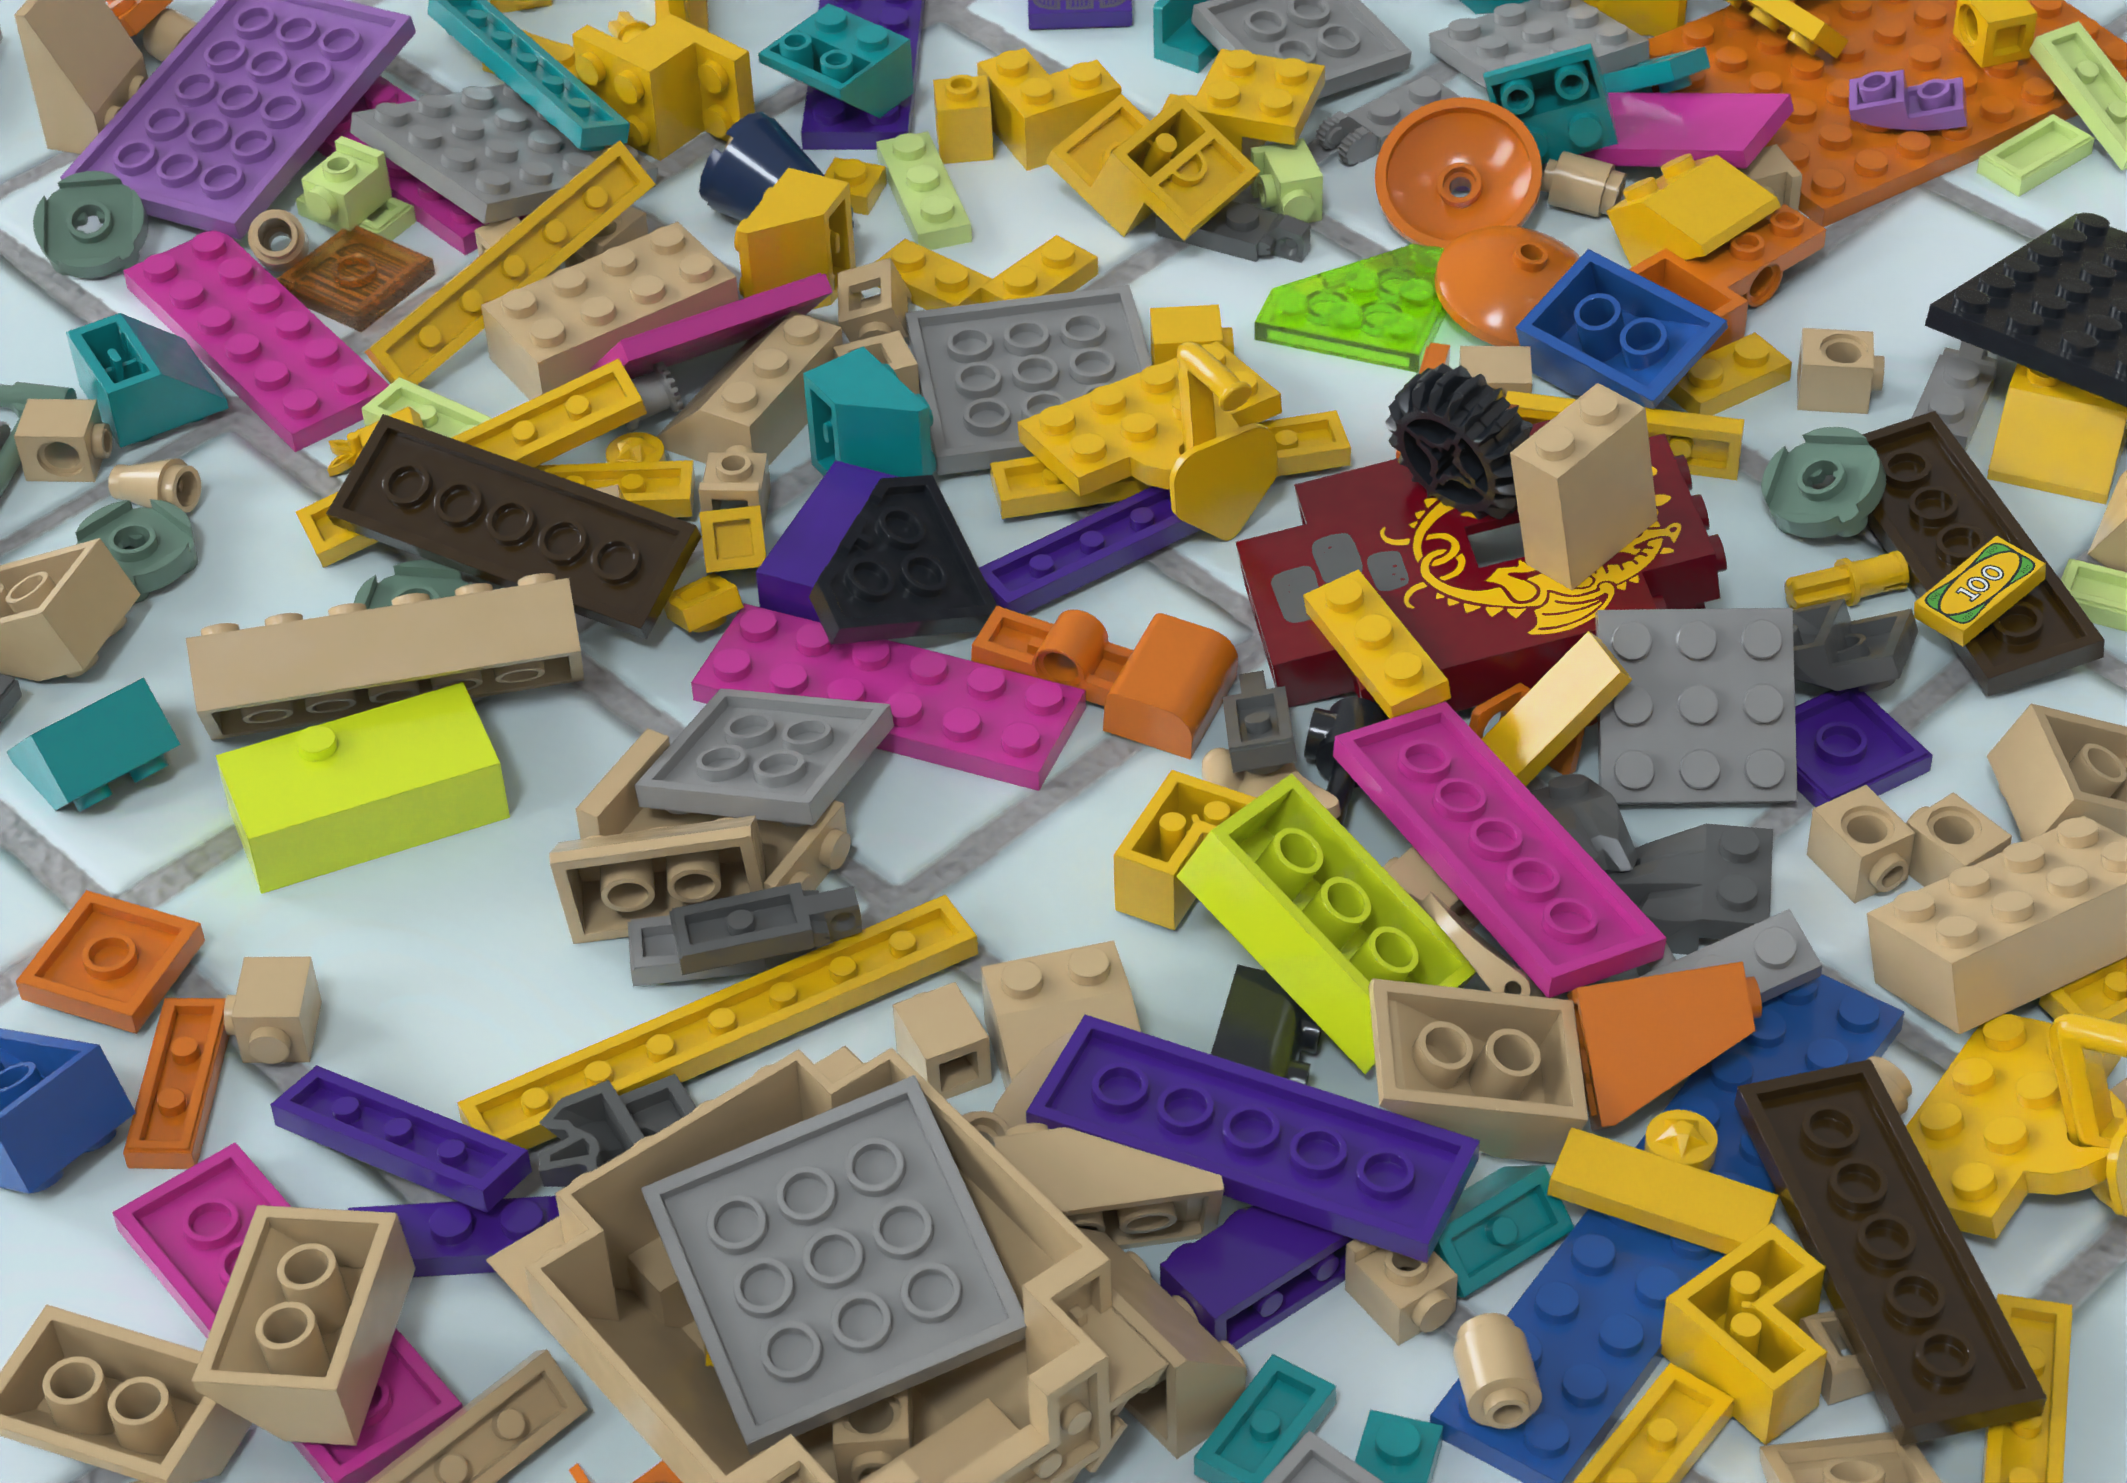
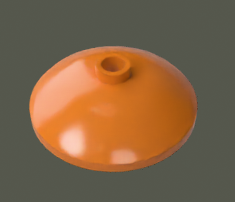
[1375,97,1542,254]
[1434,226,1580,346]

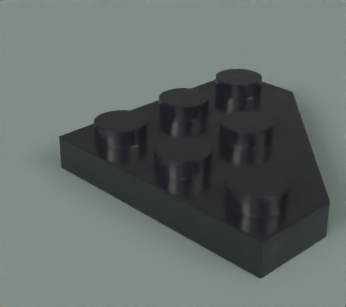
[809,475,998,645]

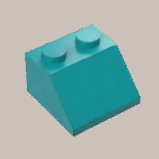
[6,677,181,812]

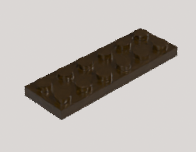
[1862,411,2105,696]
[326,414,702,640]
[1734,1059,2047,1446]

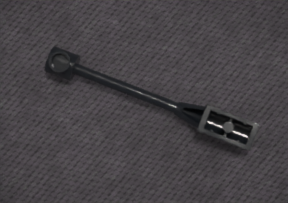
[1211,697,1389,1085]

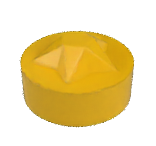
[606,432,666,463]
[1644,1110,1718,1172]

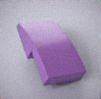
[1849,69,1967,130]

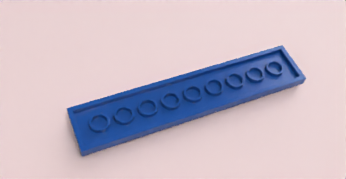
[1430,974,1905,1483]

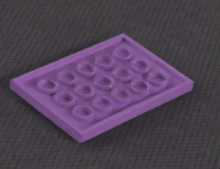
[60,0,416,240]

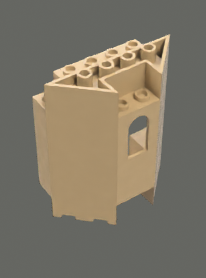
[486,1046,1169,1483]

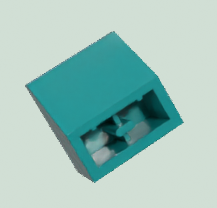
[758,3,914,118]
[1483,43,1618,164]
[66,313,229,448]
[803,346,937,477]

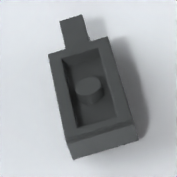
[1155,201,1311,263]
[1223,670,1297,774]
[669,882,862,975]

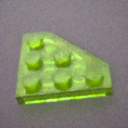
[1254,244,1447,373]

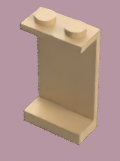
[576,728,851,890]

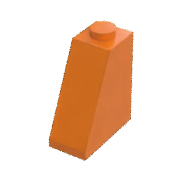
[1567,961,1762,1131]

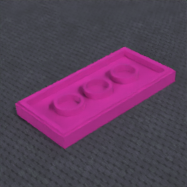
[1557,92,1794,169]
[588,273,833,379]

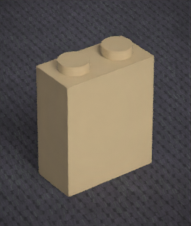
[1510,383,1658,590]

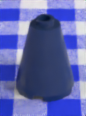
[699,111,854,228]

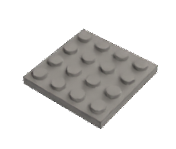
[350,82,658,224]
[905,285,1152,475]
[641,1075,1026,1456]

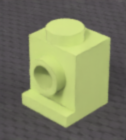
[301,136,392,231]
[1251,138,1323,223]

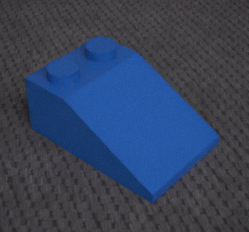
[1515,249,1728,409]
[0,1028,136,1194]

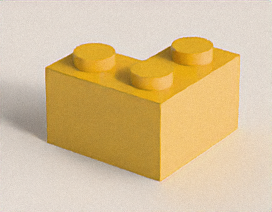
[977,48,1122,171]
[1113,770,1256,931]
[1661,1223,1827,1445]

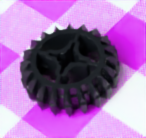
[1385,363,1533,520]

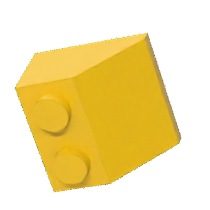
[1606,153,1781,268]
[1987,363,2127,504]

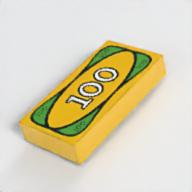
[1914,536,2046,647]

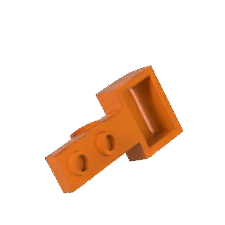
[1629,204,1826,355]
[971,606,1238,760]

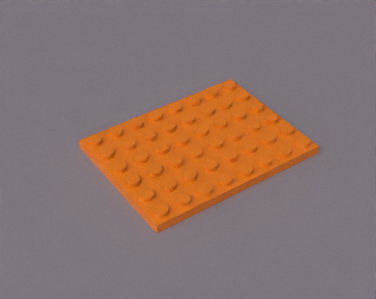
[1648,0,2127,227]

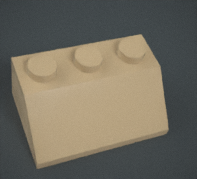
[657,311,843,465]
[549,815,767,944]
[191,1205,415,1446]
[1078,1228,1247,1459]
[0,1304,252,1483]

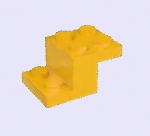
[572,14,755,161]
[1160,49,1325,161]
[1045,94,1260,241]

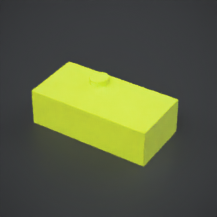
[216,682,510,894]
[1176,773,1477,1074]

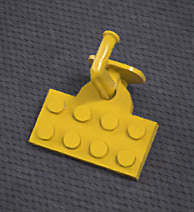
[1017,341,1282,541]
[1906,1013,2127,1239]

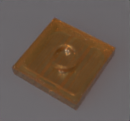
[277,226,436,333]

